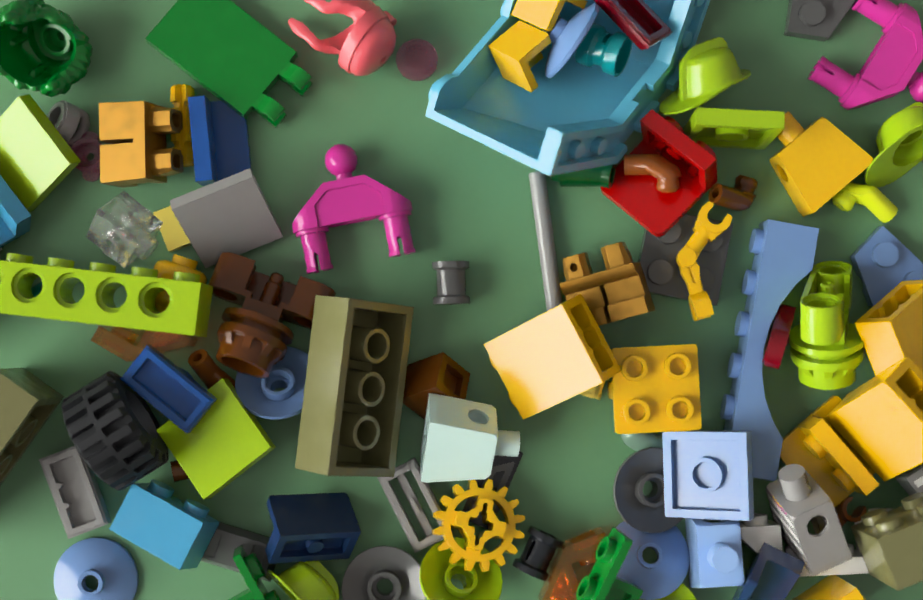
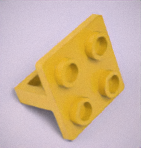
[607,344,702,434]
[780,395,880,508]

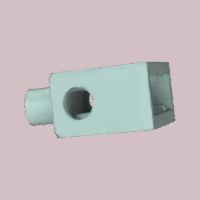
[420,393,520,483]

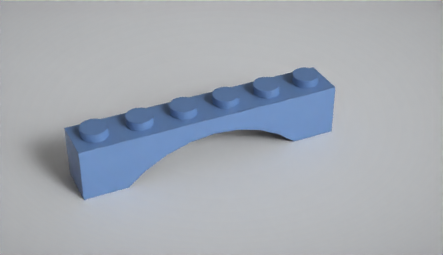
[720,219,819,481]

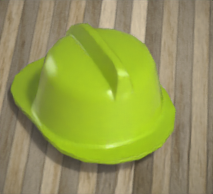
[659,37,751,115]
[865,102,923,188]
[267,561,339,600]

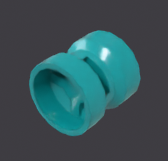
[575,23,633,77]

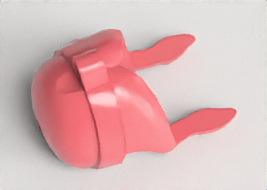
[288,0,397,76]

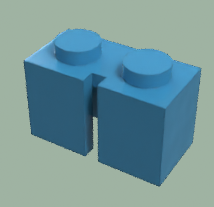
[109,479,220,570]

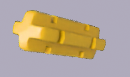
[170,84,195,167]

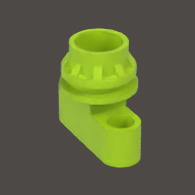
[788,260,864,390]

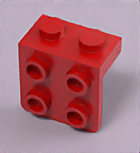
[601,109,717,237]

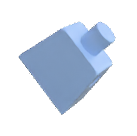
[685,518,744,588]

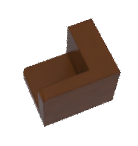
[403,352,470,419]

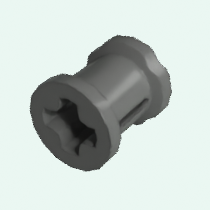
[432,261,470,305]

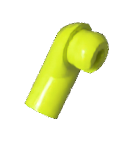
[832,182,898,223]

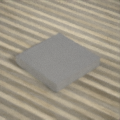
[170,168,283,268]

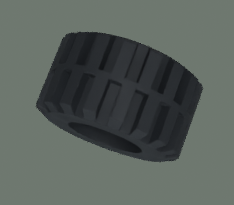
[62,371,169,491]

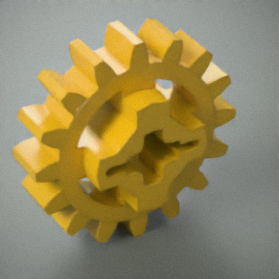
[432,479,525,572]

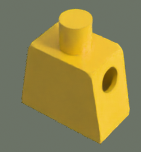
[769,111,874,217]

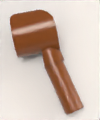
[835,496,866,527]

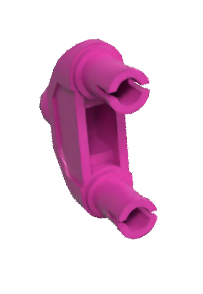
[807,0,923,110]
[292,144,416,274]

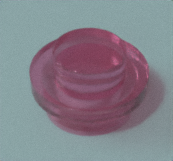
[396,39,438,81]

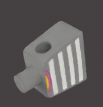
[765,464,852,577]

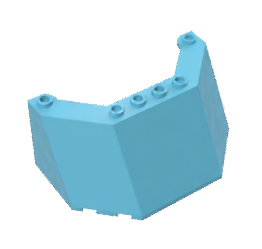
[425,0,710,176]

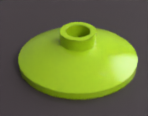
[419,537,503,600]

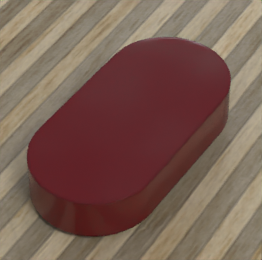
[762,304,796,370]

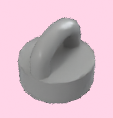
[47,100,90,147]

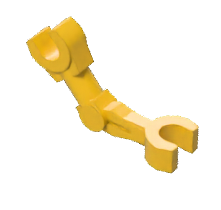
[676,201,733,321]

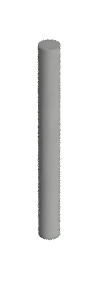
[529,171,563,311]

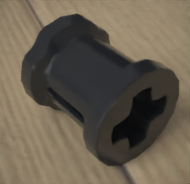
[512,526,564,581]

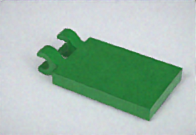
[145,0,313,128]

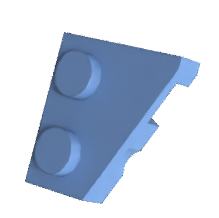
[850,226,923,307]

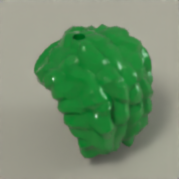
[0,0,93,97]

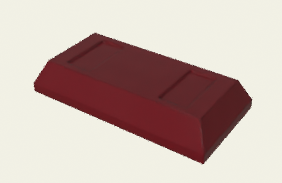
[594,0,672,50]

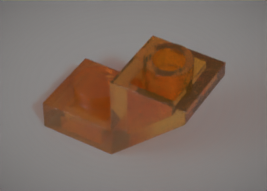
[91,325,199,362]
[538,527,606,600]

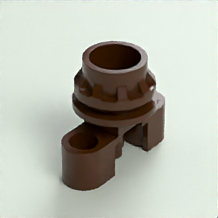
[208,252,336,378]

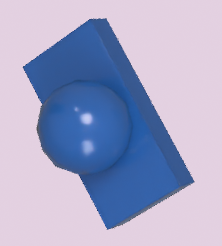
[120,345,217,433]

